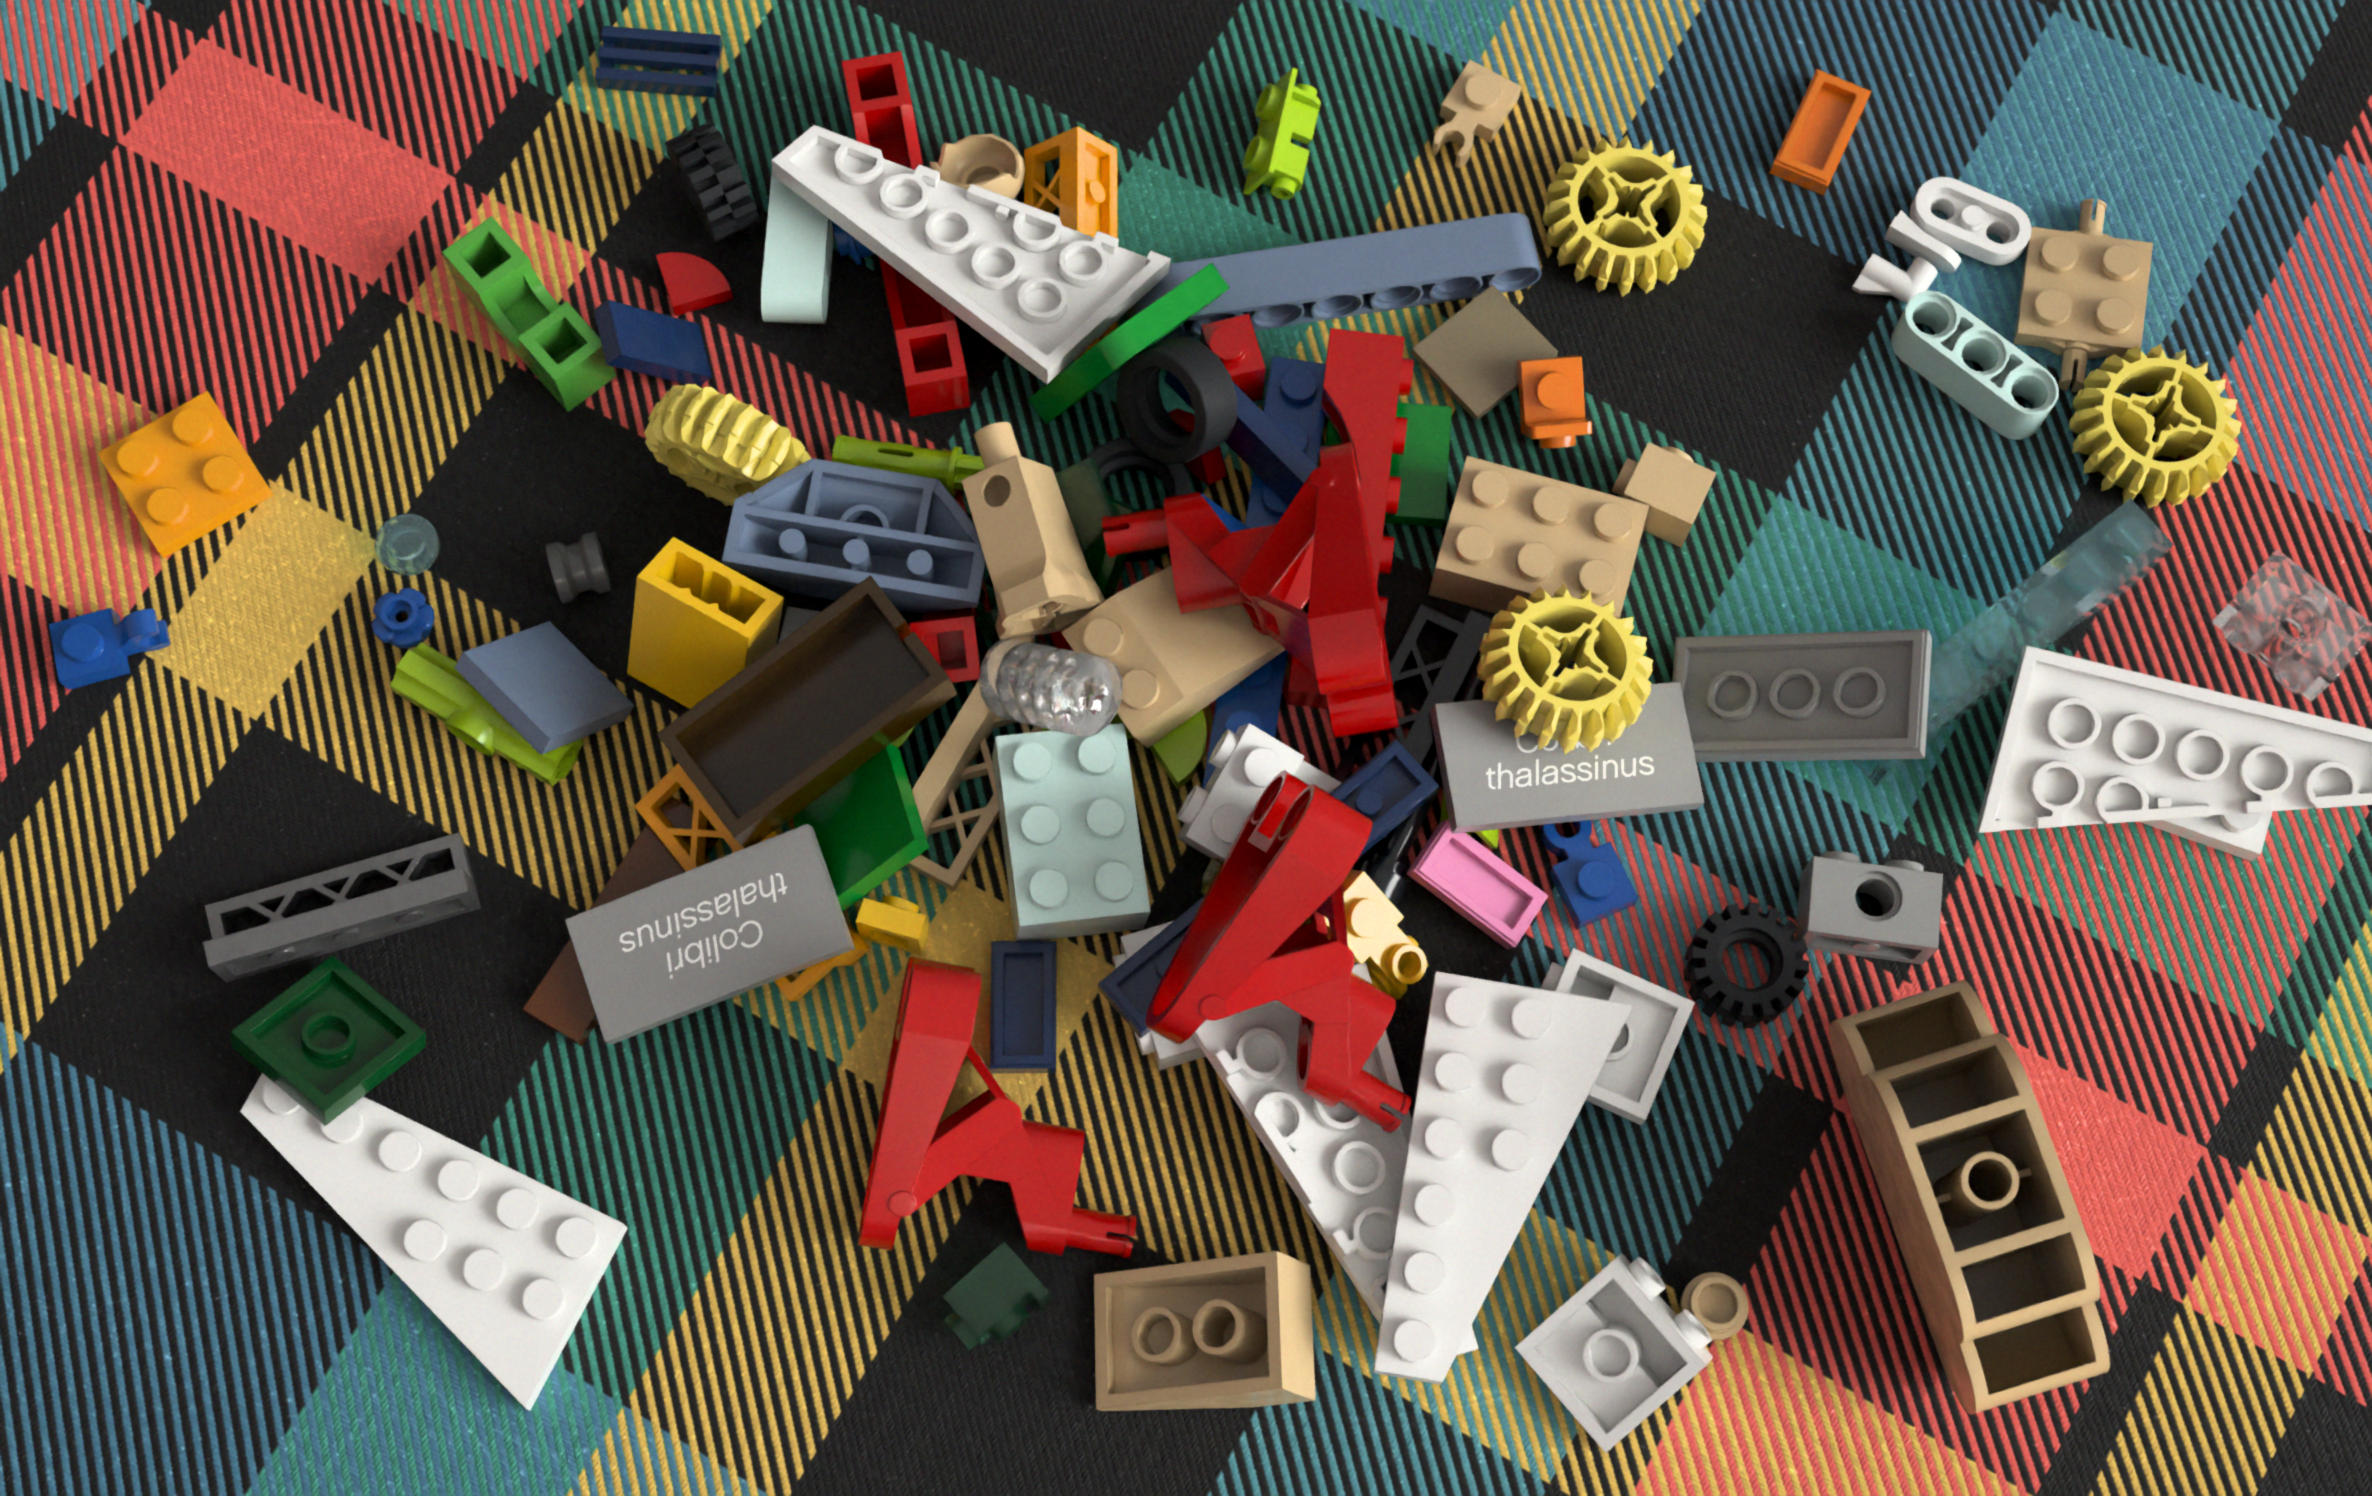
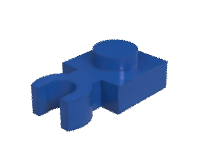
[1540,820,1638,930]

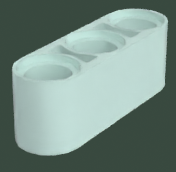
[761,174,834,324]
[1891,290,2059,440]

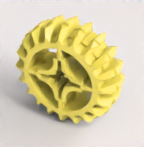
[1543,135,1707,297]
[2068,344,2242,509]
[644,384,812,506]
[1477,584,1653,755]

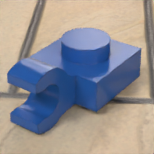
[49,608,171,690]

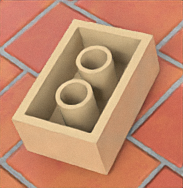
[1428,456,1649,619]

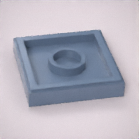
[455,621,634,755]

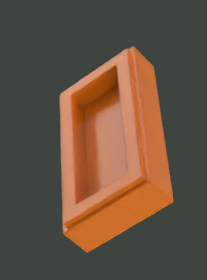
[1769,69,1871,196]

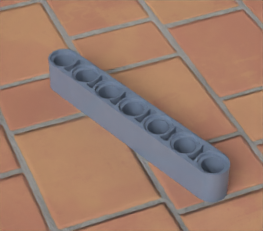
[1126,212,1542,346]

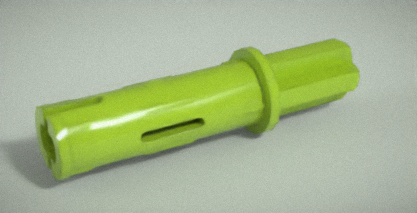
[832,434,985,495]

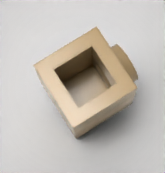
[1612,442,1716,548]

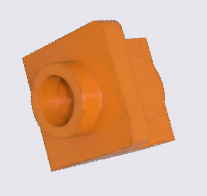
[1517,355,1592,448]

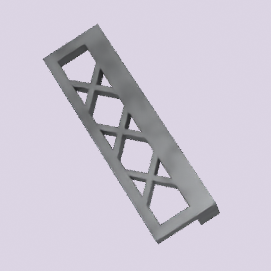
[203,832,481,983]

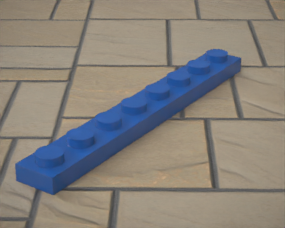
[1202,356,1325,789]

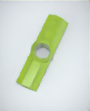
[390,642,583,787]

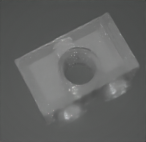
[2212,549,2372,702]

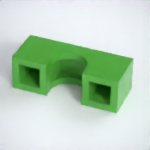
[442,216,617,412]

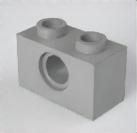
[1795,851,1943,965]

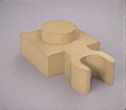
[1431,60,1522,168]

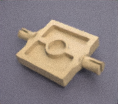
[2013,199,2153,392]

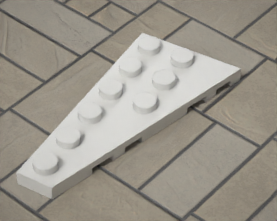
[771,125,1171,384]
[1975,645,2372,833]
[1193,963,1479,1356]
[1373,971,1634,1385]
[240,1073,628,1411]

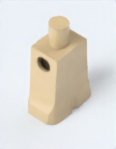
[961,422,1106,639]

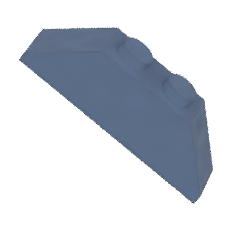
[722,458,986,614]

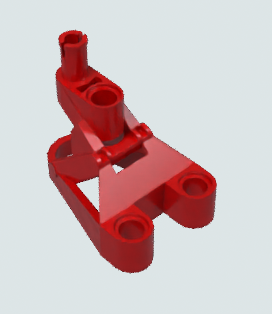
[1102,442,1399,738]
[1145,770,1412,1133]
[858,956,1136,1259]

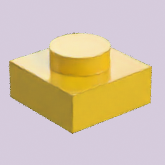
[856,895,930,956]

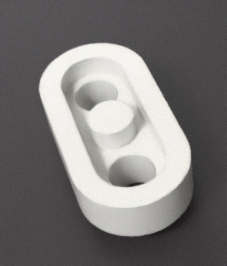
[1910,177,2031,265]

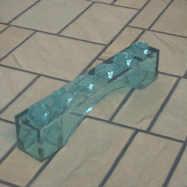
[1852,498,2174,787]

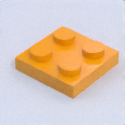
[97,391,274,558]

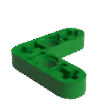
[1028,263,1230,424]

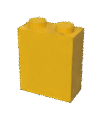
[627,537,784,709]

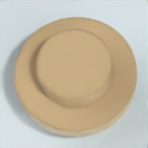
[1680,1272,1748,1341]

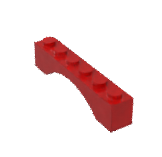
[842,51,971,418]
[1286,328,1414,709]

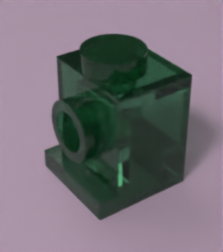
[942,1242,1051,1351]

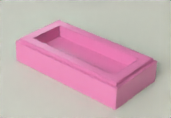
[1406,819,1548,950]

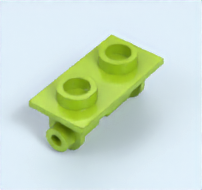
[1243,67,1321,200]

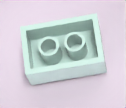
[992,723,1150,941]

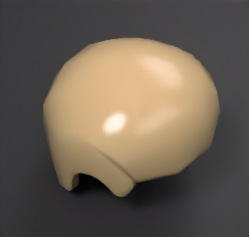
[930,134,1025,199]

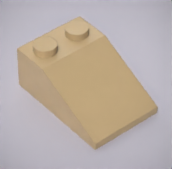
[1061,565,1286,749]
[1094,1251,1316,1411]

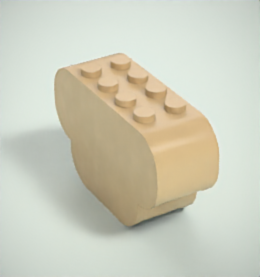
[1829,980,2110,1415]

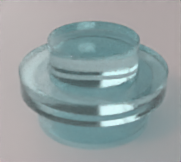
[375,514,440,575]

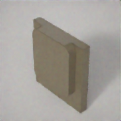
[1411,284,1558,421]

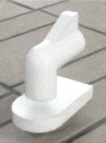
[1852,210,1961,303]

